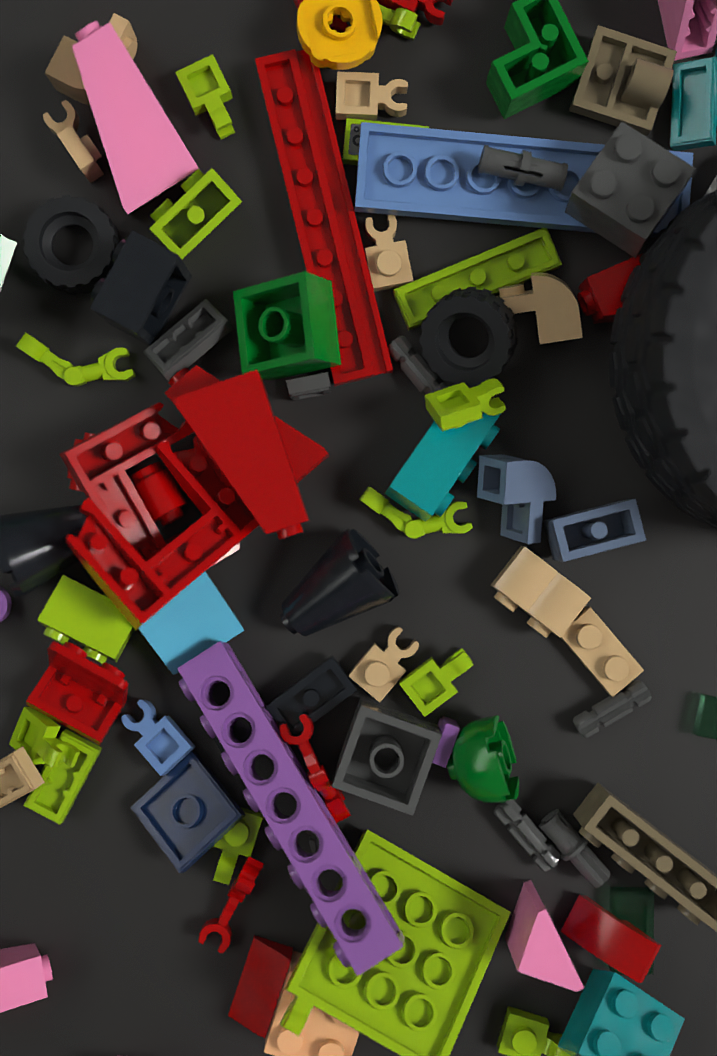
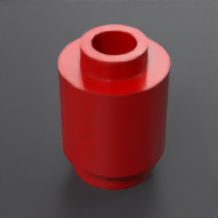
[130,462,188,527]

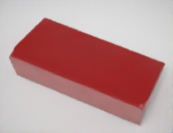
[228,935,293,1038]

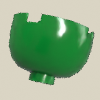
[447,715,519,803]

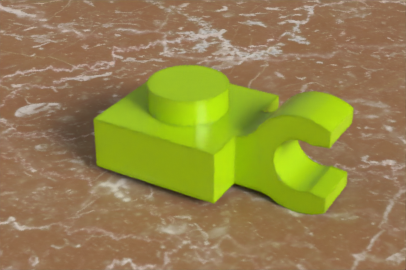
[175,54,235,140]
[424,378,506,431]
[399,648,474,717]
[9,707,80,768]
[213,807,263,885]
[497,1006,571,1056]

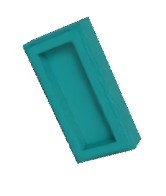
[670,56,717,151]

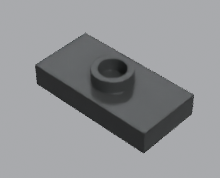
[143,299,233,382]

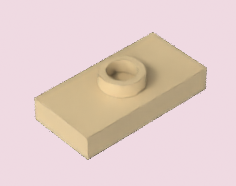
[0,746,45,808]

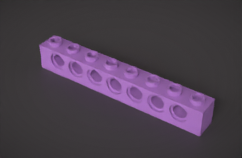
[177,641,405,976]

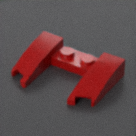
[59,402,240,567]
[65,436,259,630]

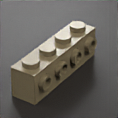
[573,782,717,932]

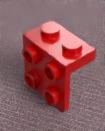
[26,641,129,745]

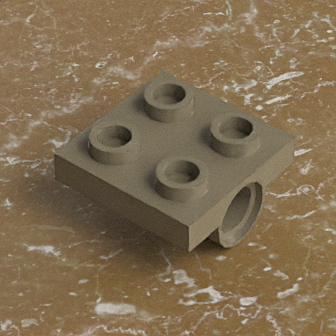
[569,25,677,136]

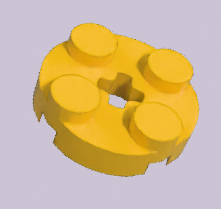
[296,0,382,70]

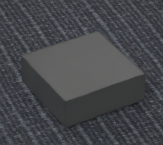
[286,372,331,401]

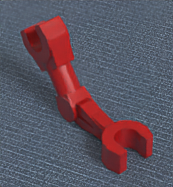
[279,714,351,823]
[198,856,264,954]

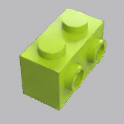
[149,168,242,259]
[37,575,135,664]

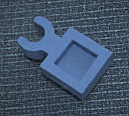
[121,699,196,776]

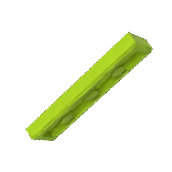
[393,228,562,330]

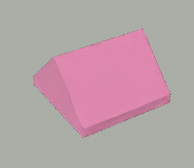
[505,880,584,992]

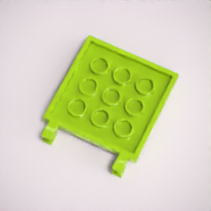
[279,829,511,1056]

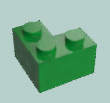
[486,0,589,119]

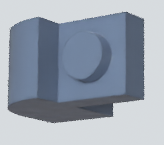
[477,454,556,544]

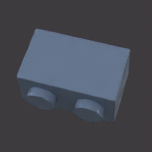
[543,499,646,562]

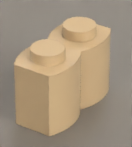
[491,546,591,638]

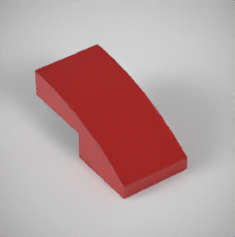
[561,895,662,983]

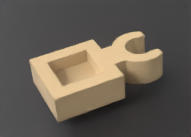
[336,71,408,121]
[365,215,413,292]
[348,625,419,702]

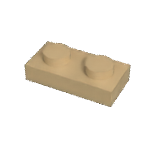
[561,606,644,697]

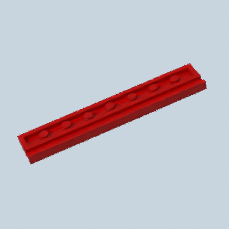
[255,49,393,386]

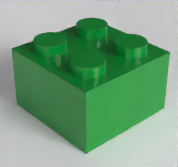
[233,271,341,381]

